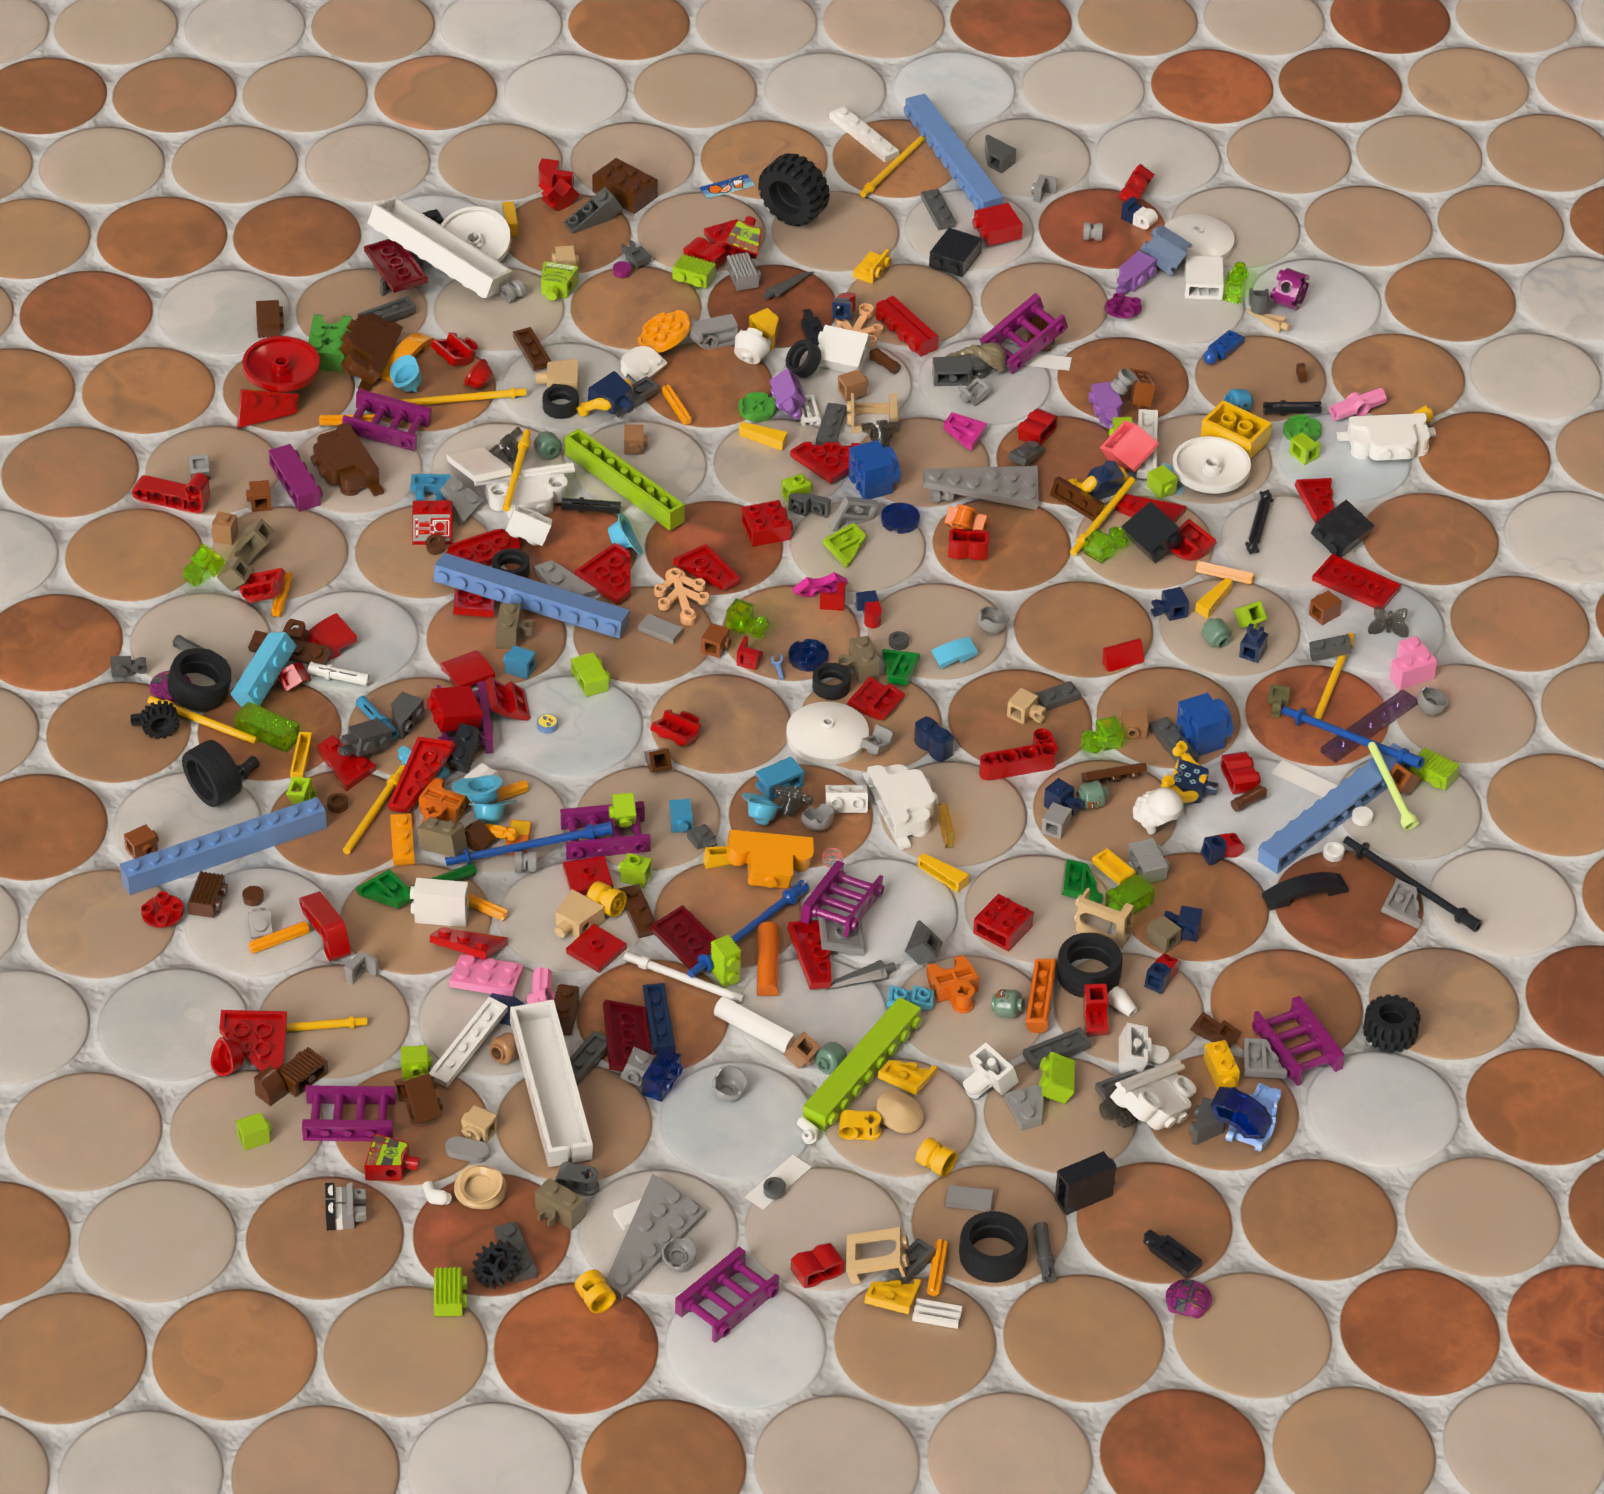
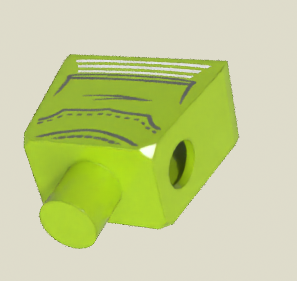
[541,261,579,301]

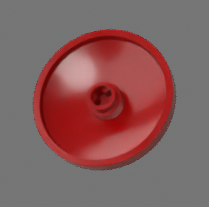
[242,336,320,392]

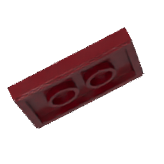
[650,905,717,970]

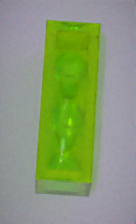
[234,702,300,753]

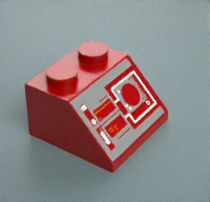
[412,500,453,545]

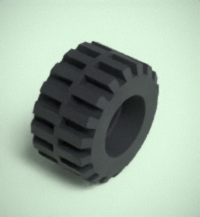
[1363,994,1421,1053]

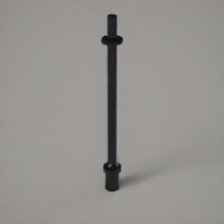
[1343,836,1483,932]

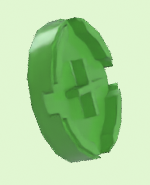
[738,392,777,422]
[1283,414,1322,442]

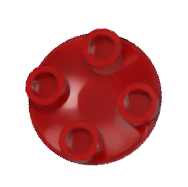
[141,891,184,928]

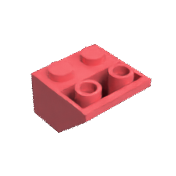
[1100,420,1159,472]

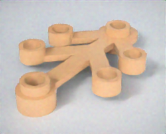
[833,303,883,347]
[654,568,710,626]

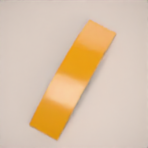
[379,332,435,383]

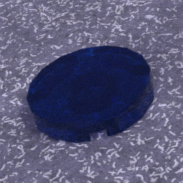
[881,502,920,534]
[788,639,829,672]

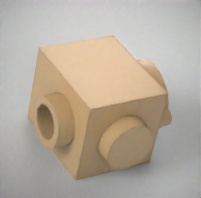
[551,245,579,266]
[461,1105,497,1143]

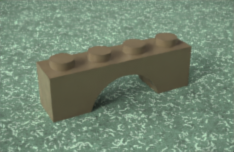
[217,518,275,591]

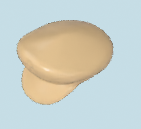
[871,1089,924,1134]
[454,1165,507,1210]

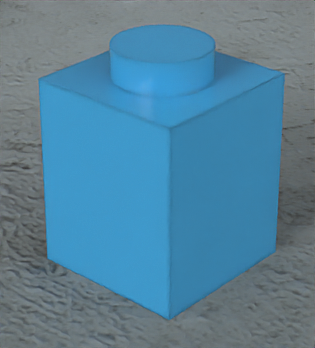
[503,645,536,679]
[669,799,693,833]

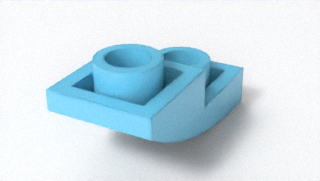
[931,637,979,669]
[886,985,934,1010]

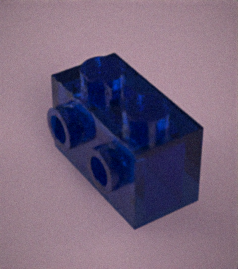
[642,1047,683,1102]

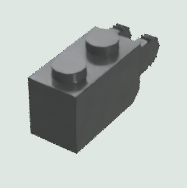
[932,356,987,386]
[338,718,393,757]

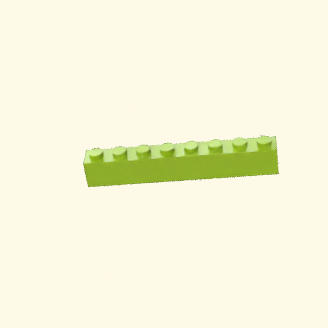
[564,428,685,531]
[803,997,922,1132]

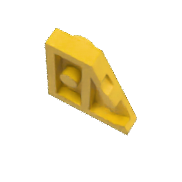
[878,1060,937,1095]
[864,1279,921,1314]

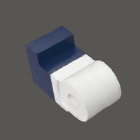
[1121,197,1158,229]

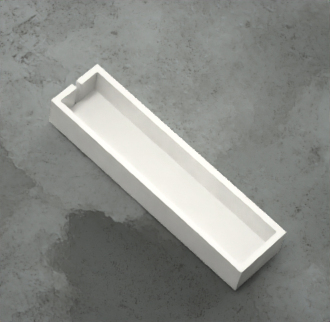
[368,196,512,298]
[510,1000,593,1167]

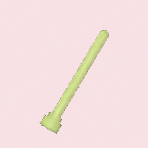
[1368,742,1419,830]

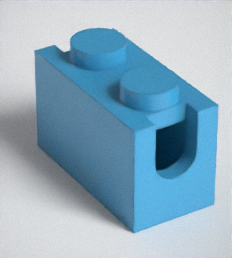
[756,757,805,800]

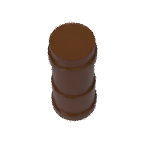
[869,348,901,374]
[1231,785,1267,812]

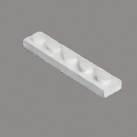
[830,106,899,162]
[1136,409,1158,479]
[429,997,508,1088]

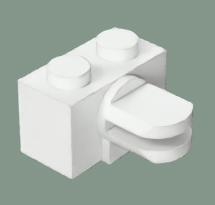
[506,504,552,546]
[1119,1022,1169,1074]
[963,1043,1019,1099]

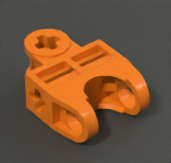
[944,504,990,531]
[419,777,469,823]
[926,955,979,1013]

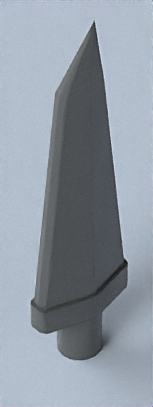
[763,271,814,300]
[826,960,896,990]

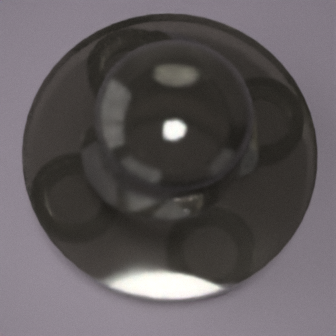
[862,420,900,447]
[489,427,526,464]

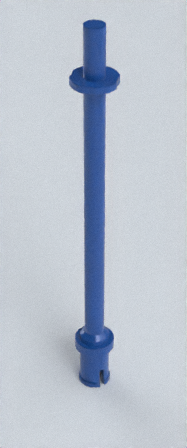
[1281,706,1425,770]
[445,821,613,866]
[687,880,809,978]

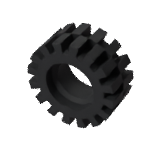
[140,701,180,739]

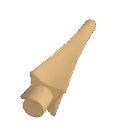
[1246,309,1291,333]

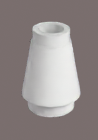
[1108,986,1138,1018]

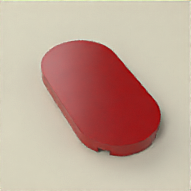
[445,529,521,566]

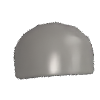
[977,606,1009,634]
[1417,686,1448,716]
[801,803,835,832]
[712,1065,747,1102]
[662,1236,697,1271]

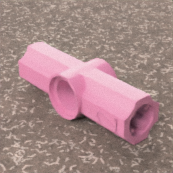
[1329,388,1387,421]
[527,967,555,1004]

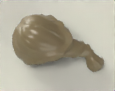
[945,342,1007,372]

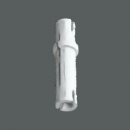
[308,661,370,687]

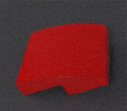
[307,613,357,661]
[440,650,496,687]
[485,676,530,721]
[847,676,905,720]

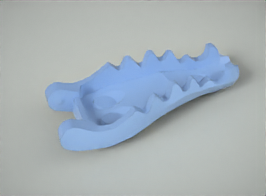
[1225,1083,1281,1152]

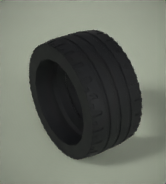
[167,648,231,711]
[182,740,242,807]
[1057,932,1123,998]
[959,1211,1028,1283]

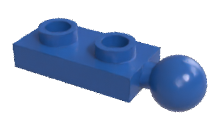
[1203,330,1245,365]

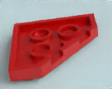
[790,442,861,484]
[574,543,631,605]
[219,1010,288,1071]

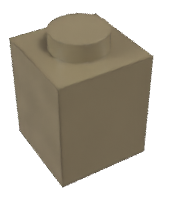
[1147,915,1182,954]

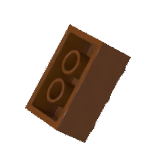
[592,158,658,214]

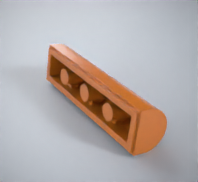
[757,922,779,996]
[1025,958,1057,1033]

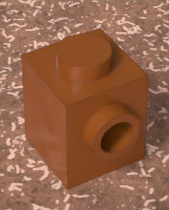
[246,480,272,512]
[1309,590,1342,625]
[701,623,732,658]
[1390,763,1421,795]
[124,824,159,859]

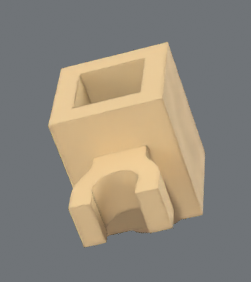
[1007,688,1046,724]

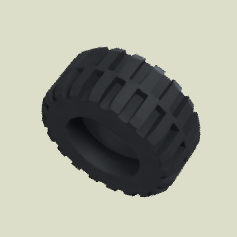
[758,153,830,226]

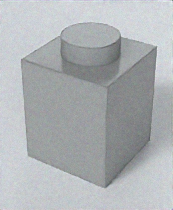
[1041,802,1072,840]

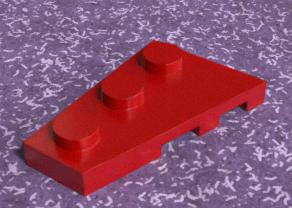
[673,544,740,590]
[317,735,376,792]

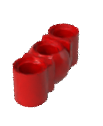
[1118,163,1155,202]

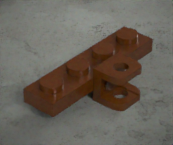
[248,619,331,665]

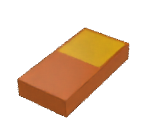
[505,819,532,855]

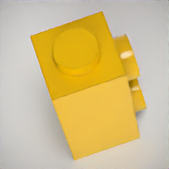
[1203,1040,1240,1091]

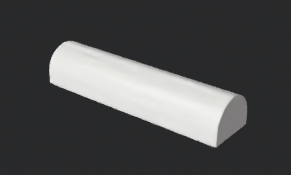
[714,996,795,1053]

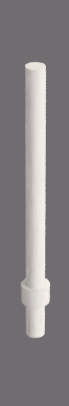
[624,952,744,1003]

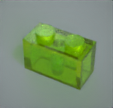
[1105,874,1155,915]

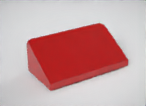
[1102,638,1144,672]

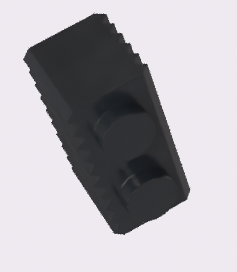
[446,723,482,773]

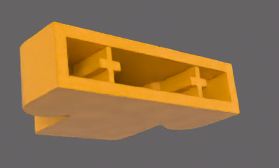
[726,830,814,889]

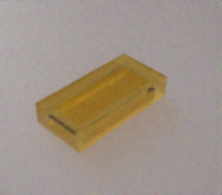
[938,803,954,848]

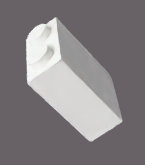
[1184,256,1224,300]
[818,325,870,373]
[410,878,469,927]

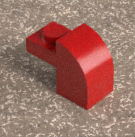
[538,158,574,187]
[538,178,580,211]
[1083,984,1109,1035]

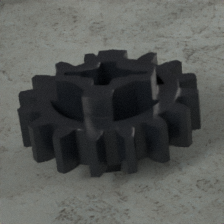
[472,1240,522,1289]

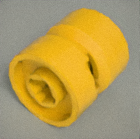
[587,881,627,917]
[916,1137,958,1177]
[575,1269,616,1314]

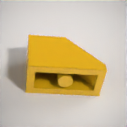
[749,308,779,350]

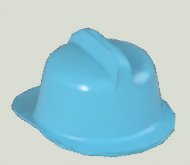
[390,355,423,393]
[608,513,643,555]
[452,775,502,804]
[741,792,782,826]
[468,800,517,825]

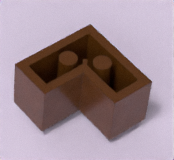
[394,1072,443,1124]

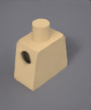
[536,359,578,392]
[554,889,605,938]

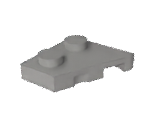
[440,475,484,525]
[829,496,880,531]
[1380,879,1421,929]
[1243,1038,1287,1079]
[1004,1084,1044,1131]

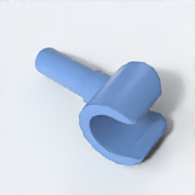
[770,654,784,680]

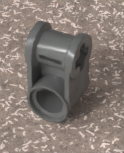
[1249,288,1269,314]
[555,1162,599,1196]

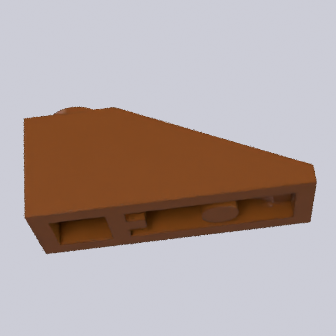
[1129,368,1156,409]

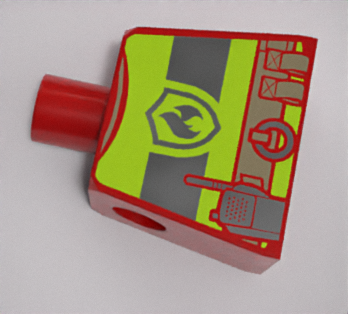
[722,216,761,259]
[364,1133,420,1181]

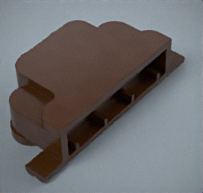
[340,313,403,391]
[311,422,384,496]

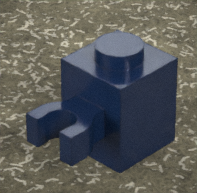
[1151,587,1189,621]
[1239,623,1268,663]
[1044,778,1084,816]
[1164,906,1203,942]

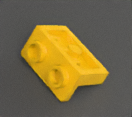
[853,249,892,284]

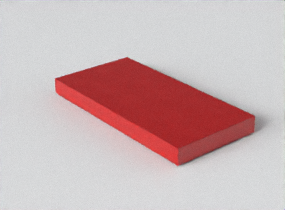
[1312,554,1402,612]

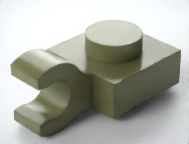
[1267,684,1291,718]

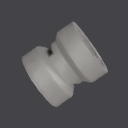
[1083,222,1103,241]
[500,278,526,303]
[1110,368,1137,395]
[930,489,954,503]
[515,851,537,872]

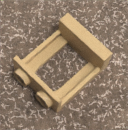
[847,393,898,433]
[1074,888,1134,949]
[846,1227,909,1285]

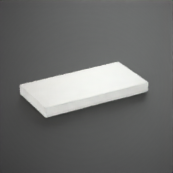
[447,447,512,483]

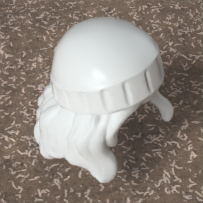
[1133,787,1183,835]

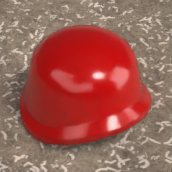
[463,359,493,389]
[210,1037,244,1076]

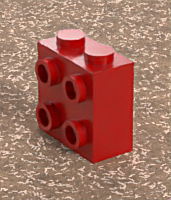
[972,203,1023,246]
[741,500,793,547]
[427,686,483,732]
[973,894,1034,952]

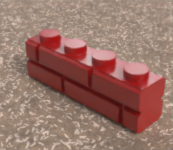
[875,296,939,357]

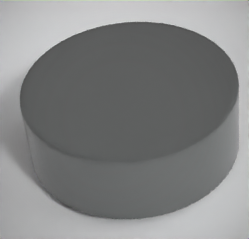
[889,631,909,650]
[763,1177,786,1199]

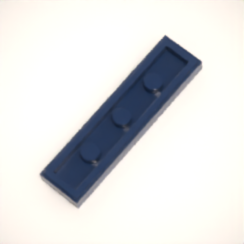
[643,983,675,1054]

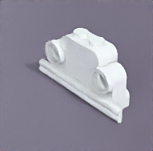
[1336,413,1436,461]
[473,462,575,518]
[863,764,938,850]
[1110,1059,1196,1130]

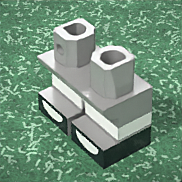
[325,1182,367,1231]

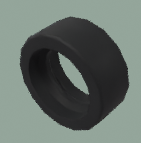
[786,339,821,378]
[542,384,579,419]
[492,548,530,578]
[812,662,851,700]

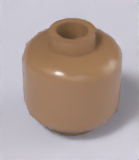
[490,1032,519,1064]

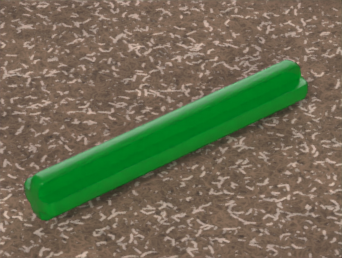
[402,863,477,900]

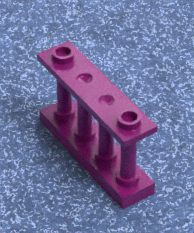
[979,293,1068,374]
[342,389,432,452]
[436,681,494,754]
[560,801,650,860]
[801,860,885,938]
[1252,996,1345,1086]
[302,1085,396,1142]
[675,1247,779,1343]

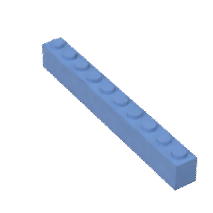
[904,94,1003,210]
[433,553,630,639]
[1258,743,1410,874]
[120,797,327,895]

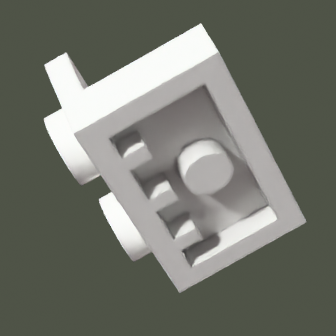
[825,785,868,813]

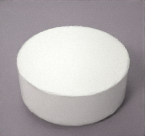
[1352,806,1373,826]
[1323,842,1345,862]

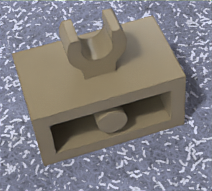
[496,603,534,649]
[839,635,879,684]
[417,817,467,858]
[535,1178,586,1230]

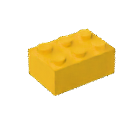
[1200,400,1272,460]

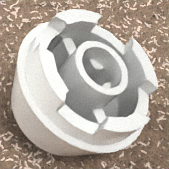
[734,328,771,364]

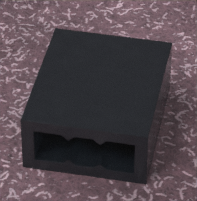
[929,227,982,277]
[1311,499,1375,557]
[1121,501,1184,563]
[1055,1151,1117,1215]

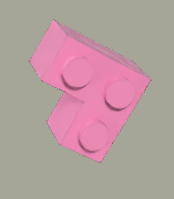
[1389,636,1437,690]

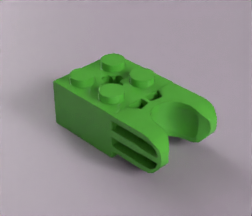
[308,314,352,372]

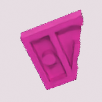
[944,412,987,451]

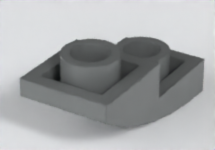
[789,493,831,518]

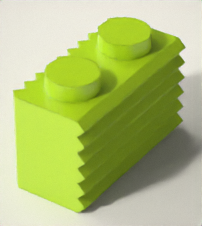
[672,253,716,289]
[570,652,611,697]
[1410,747,1460,791]
[711,935,741,987]
[1039,1052,1075,1104]
[434,1267,467,1317]

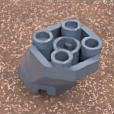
[1139,225,1193,276]

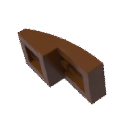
[1190,1012,1242,1048]

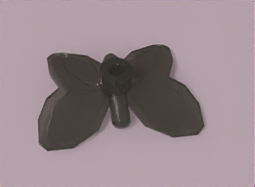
[1368,605,1409,637]

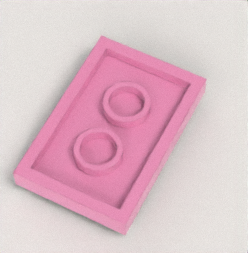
[449,954,524,997]

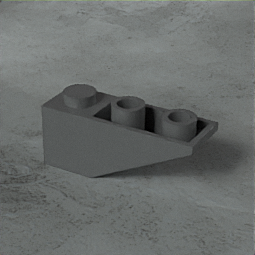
[563,187,623,234]

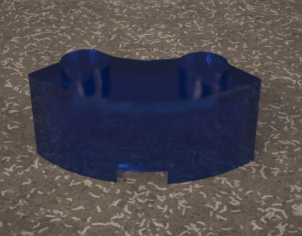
[1210,1087,1273,1139]

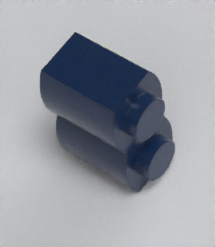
[914,716,954,762]

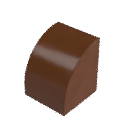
[644,747,672,773]
[464,819,495,851]
[254,1065,287,1106]

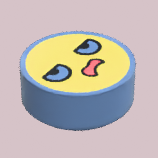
[537,714,558,733]

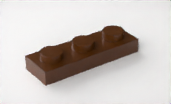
[513,327,551,371]
[1050,476,1105,521]
[1081,763,1147,783]
[618,884,656,939]

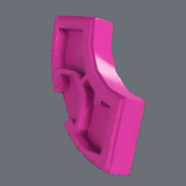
[792,572,849,597]

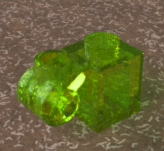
[1222,262,1249,304]
[1084,527,1128,564]
[183,543,226,586]
[726,598,770,639]
[1081,716,1124,753]

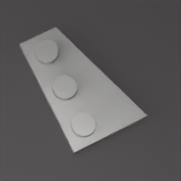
[534,560,597,598]

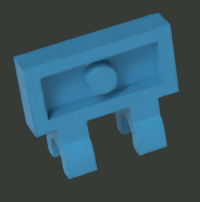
[411,474,451,501]

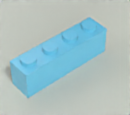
[230,632,297,708]

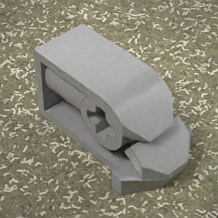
[688,314,738,350]

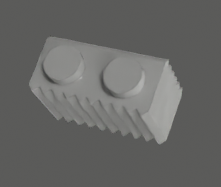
[727,252,761,291]
[1128,838,1170,885]

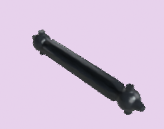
[1245,489,1274,555]

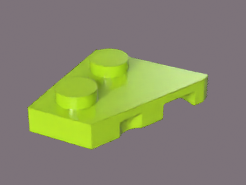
[822,523,866,568]

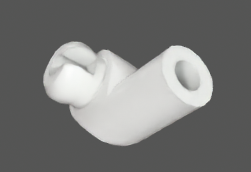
[797,1116,818,1145]
[422,1181,452,1205]

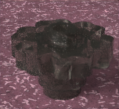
[773,784,814,818]
[1099,1084,1138,1128]

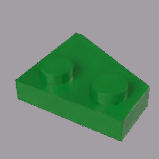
[882,649,920,685]
[1061,859,1103,904]
[356,869,414,909]

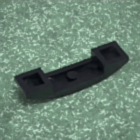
[1262,872,1349,911]

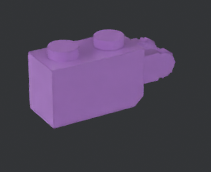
[1116,251,1157,295]
[769,368,806,420]
[1088,382,1123,429]

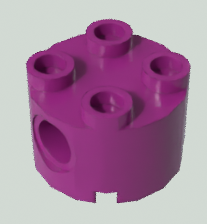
[1270,268,1310,311]

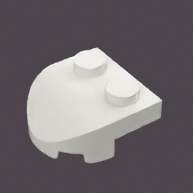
[620,346,668,381]

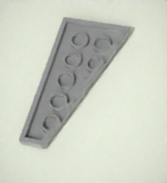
[923,466,1039,510]
[606,1174,707,1300]

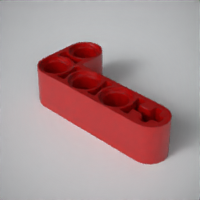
[132,473,210,514]
[979,728,1058,781]
[299,891,351,962]

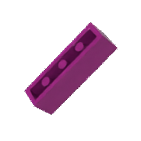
[268,444,323,512]

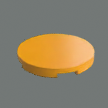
[638,310,691,353]

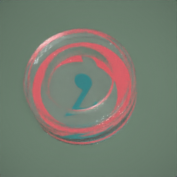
[822,848,843,868]

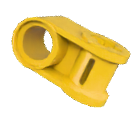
[838,1110,882,1141]

